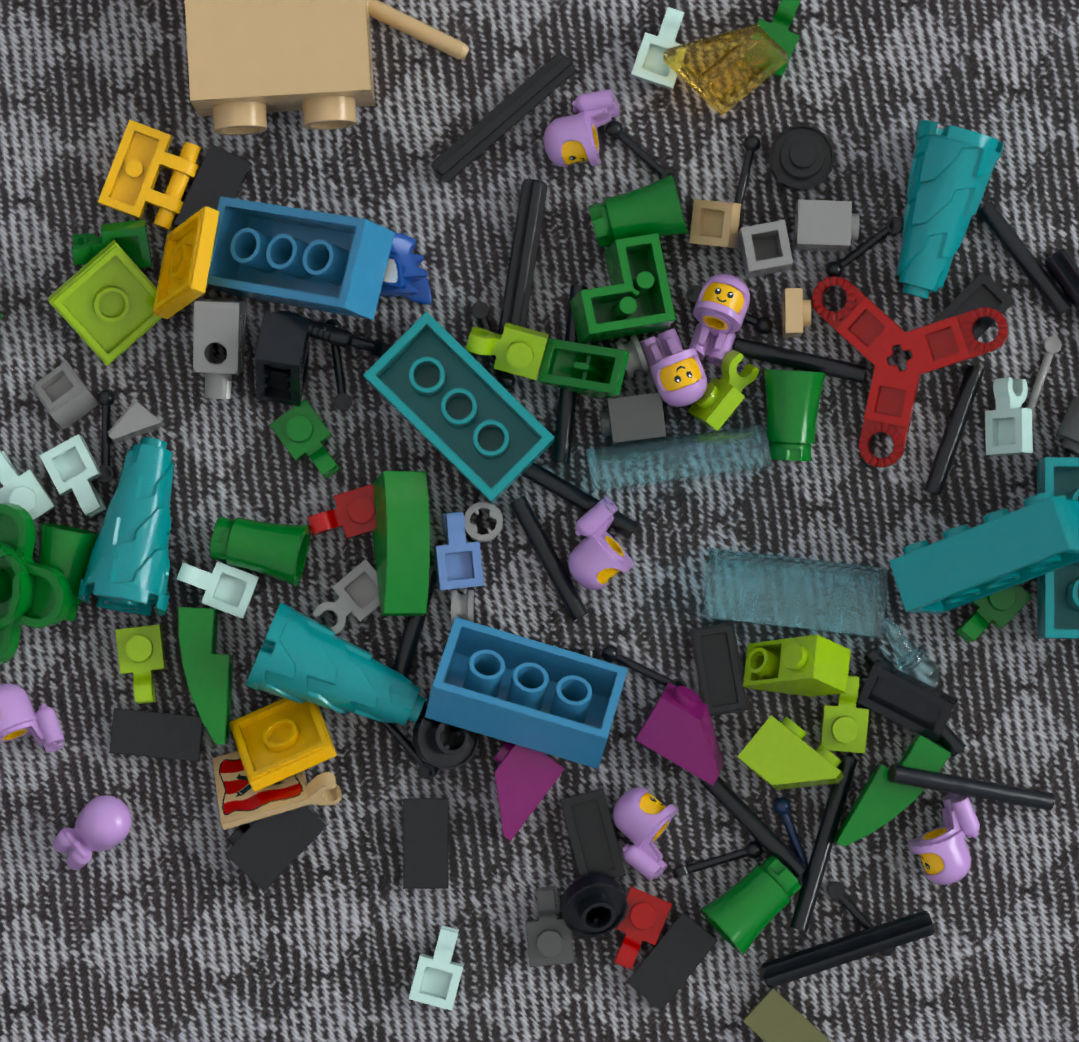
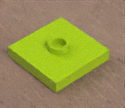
[47,240,162,366]

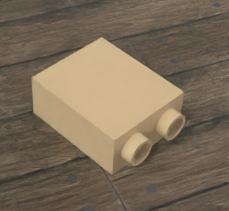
[184,0,375,135]

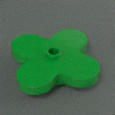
[0,503,72,665]

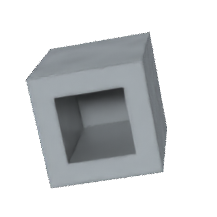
[794,199,859,252]
[738,220,793,278]

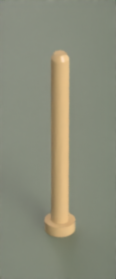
[368,0,470,60]

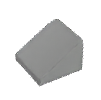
[31,360,98,429]
[108,401,166,443]

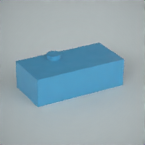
[206,196,395,320]
[425,617,628,769]

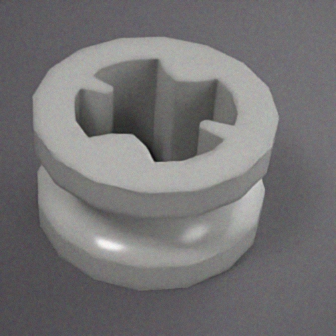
[615,334,649,379]
[464,502,503,543]
[451,589,474,628]

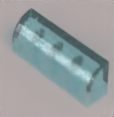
[585,425,772,495]
[701,547,887,638]

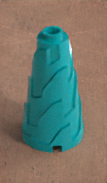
[896,120,1005,299]
[77,437,175,616]
[245,603,426,726]

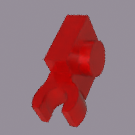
[307,484,377,539]
[613,886,672,970]

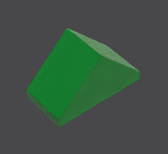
[538,338,630,400]

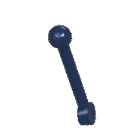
[773,797,808,883]

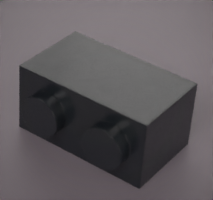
[225,805,329,891]

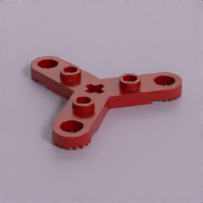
[812,276,1009,467]

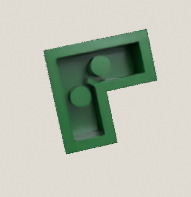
[570,233,676,344]

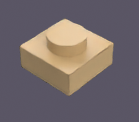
[689,199,741,248]
[782,288,811,338]

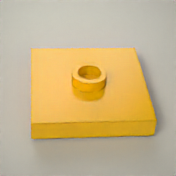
[153,206,220,319]
[229,698,337,792]

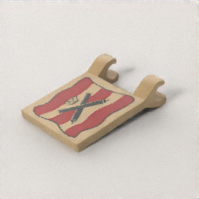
[212,724,342,830]

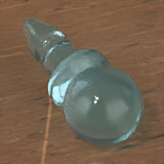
[881,618,938,687]

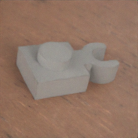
[313,559,380,635]

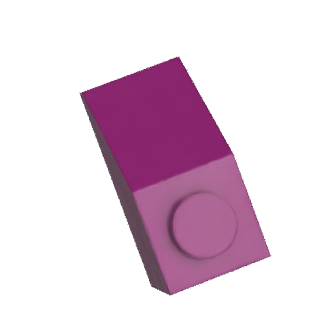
[636,682,724,786]
[493,742,565,841]

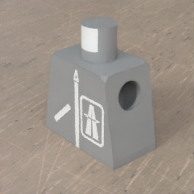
[193,297,247,399]

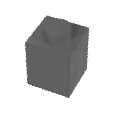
[599,392,666,446]

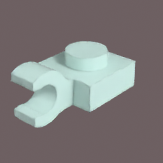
[631,7,687,90]
[985,377,1033,456]
[39,434,107,518]
[0,450,56,522]
[176,561,259,619]
[409,925,464,1011]

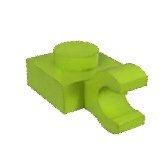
[466,322,549,380]
[687,350,759,432]
[115,624,166,704]
[819,675,869,754]

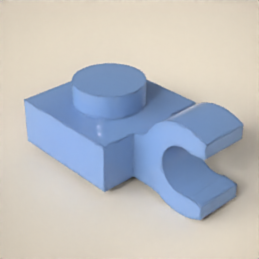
[433,511,484,591]

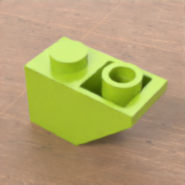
[743,634,851,697]
[737,715,845,790]

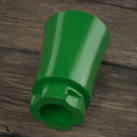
[588,174,688,248]
[763,369,826,462]
[210,517,310,586]
[38,523,99,621]
[700,855,802,956]

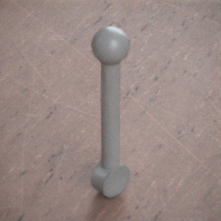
[1025,336,1062,423]

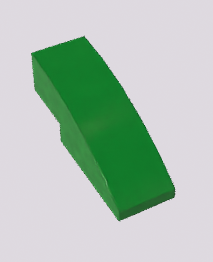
[372,471,430,616]
[178,607,234,745]
[834,734,951,847]

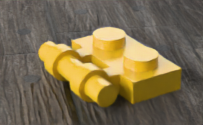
[98,119,201,230]

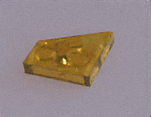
[663,24,788,116]

